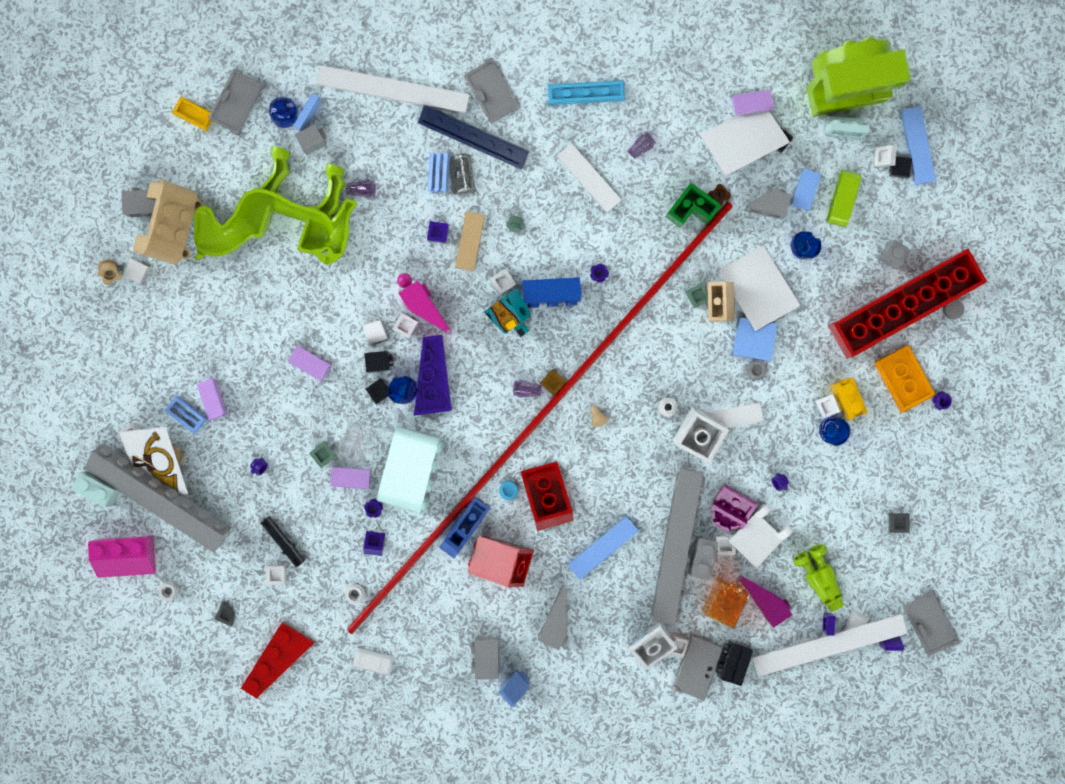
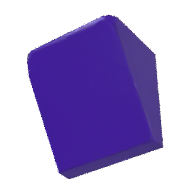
[363,531,385,556]
[879,636,904,651]

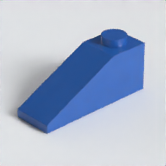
[439,497,491,558]

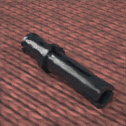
[260,516,306,568]

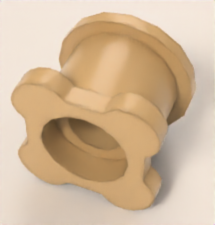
[98,259,122,285]

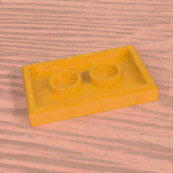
[874,344,936,413]

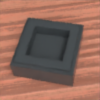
[889,513,910,533]

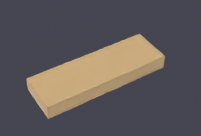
[455,211,485,271]

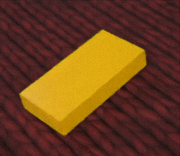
[172,96,212,132]

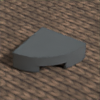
[214,601,235,627]

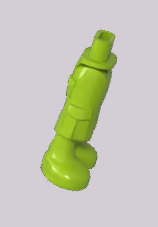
[793,544,844,612]

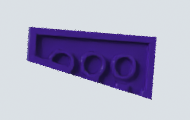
[413,335,452,416]

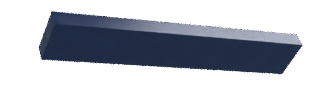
[418,104,530,170]

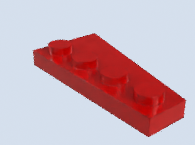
[241,622,315,699]

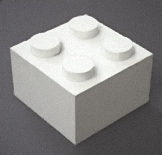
[673,408,729,463]

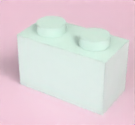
[70,471,120,508]

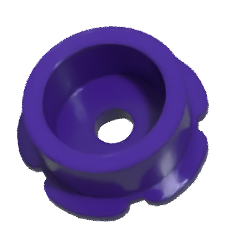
[590,264,609,283]
[933,391,952,410]
[250,457,268,476]
[771,473,789,491]
[364,499,383,518]

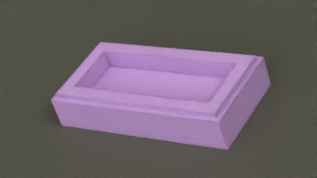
[732,90,774,116]
[288,345,331,381]
[330,467,371,489]

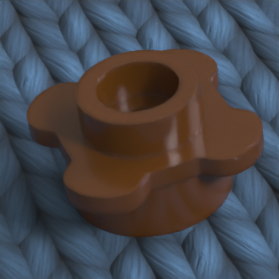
[708,184,731,205]

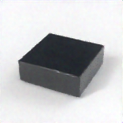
[889,156,912,178]
[365,378,392,405]

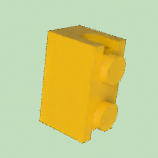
[830,377,868,420]

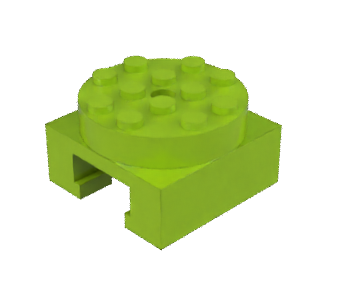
[807,36,911,117]

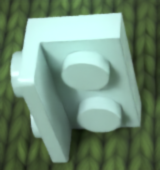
[825,116,870,139]

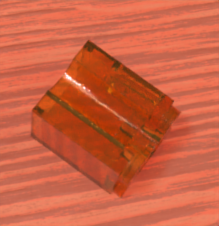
[701,576,749,629]

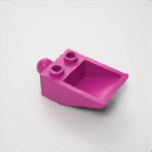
[397,273,452,334]

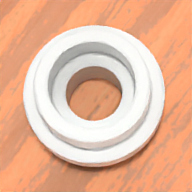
[658,398,677,417]
[159,581,179,601]
[345,584,365,604]

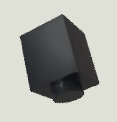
[364,351,394,373]

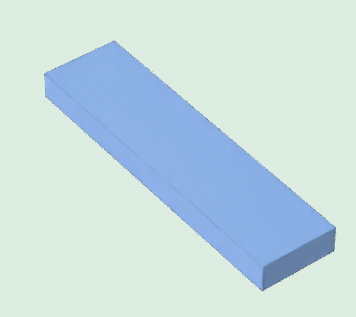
[900,106,936,185]
[567,516,638,580]

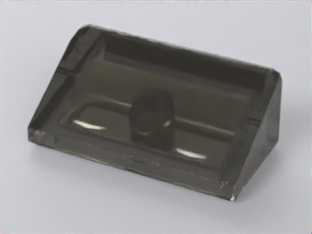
[449,153,476,195]

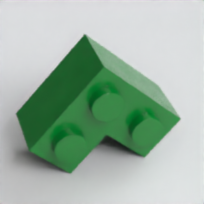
[665,183,722,228]

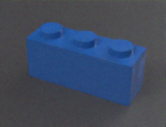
[522,277,581,308]

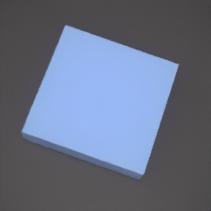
[733,317,777,361]

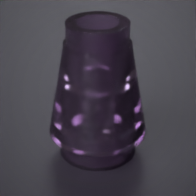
[628,131,656,160]
[346,179,376,198]
[513,379,542,398]

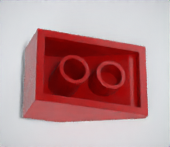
[520,461,574,531]

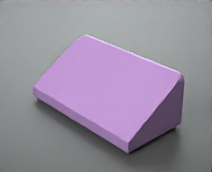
[197,378,228,421]

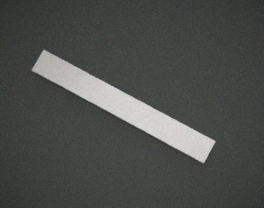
[316,65,470,114]
[752,614,908,677]

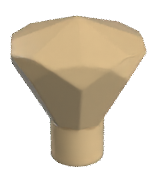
[590,406,609,427]

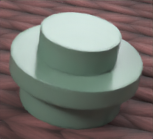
[506,216,525,232]

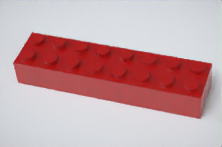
[828,248,987,359]

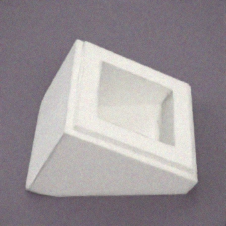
[362,320,387,344]
[669,633,689,658]

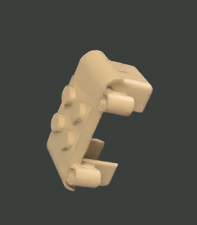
[133,179,203,265]

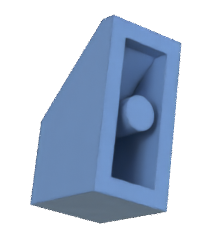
[499,669,530,708]

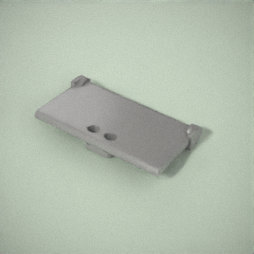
[464,58,520,124]
[208,69,265,136]
[903,590,960,656]
[672,634,723,701]

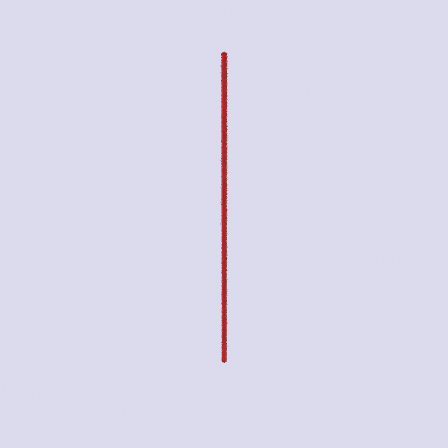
[347,202,733,634]

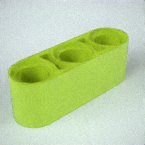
[826,169,861,228]

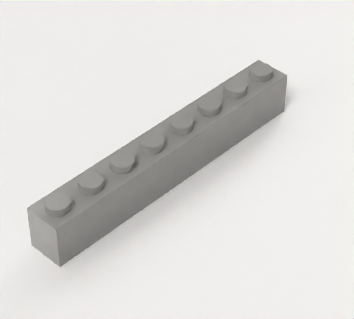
[84,444,232,553]
[650,468,705,626]

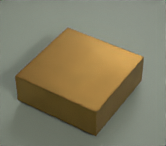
[540,369,566,396]

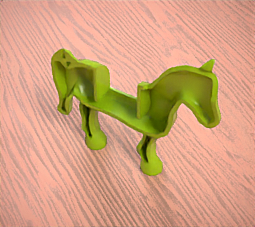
[194,146,357,265]

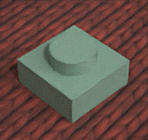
[685,282,708,309]
[309,441,337,468]

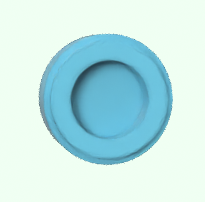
[499,481,518,500]

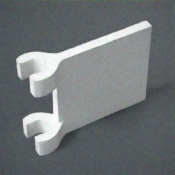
[728,504,793,568]

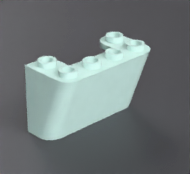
[377,426,444,514]

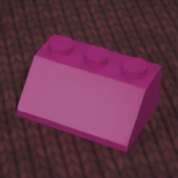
[88,535,156,578]

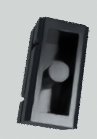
[716,639,754,686]

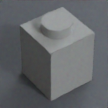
[294,124,327,155]
[878,240,911,269]

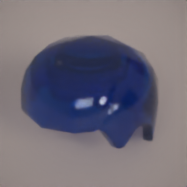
[269,96,298,128]
[790,231,822,260]
[388,375,417,405]
[818,416,851,446]

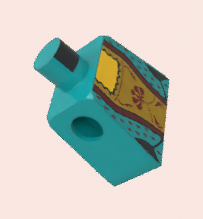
[484,288,531,337]

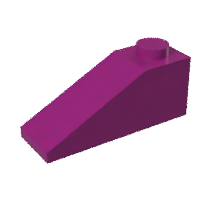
[738,575,793,628]

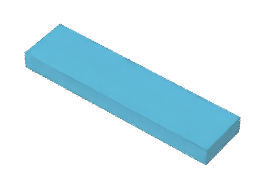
[548,80,625,105]

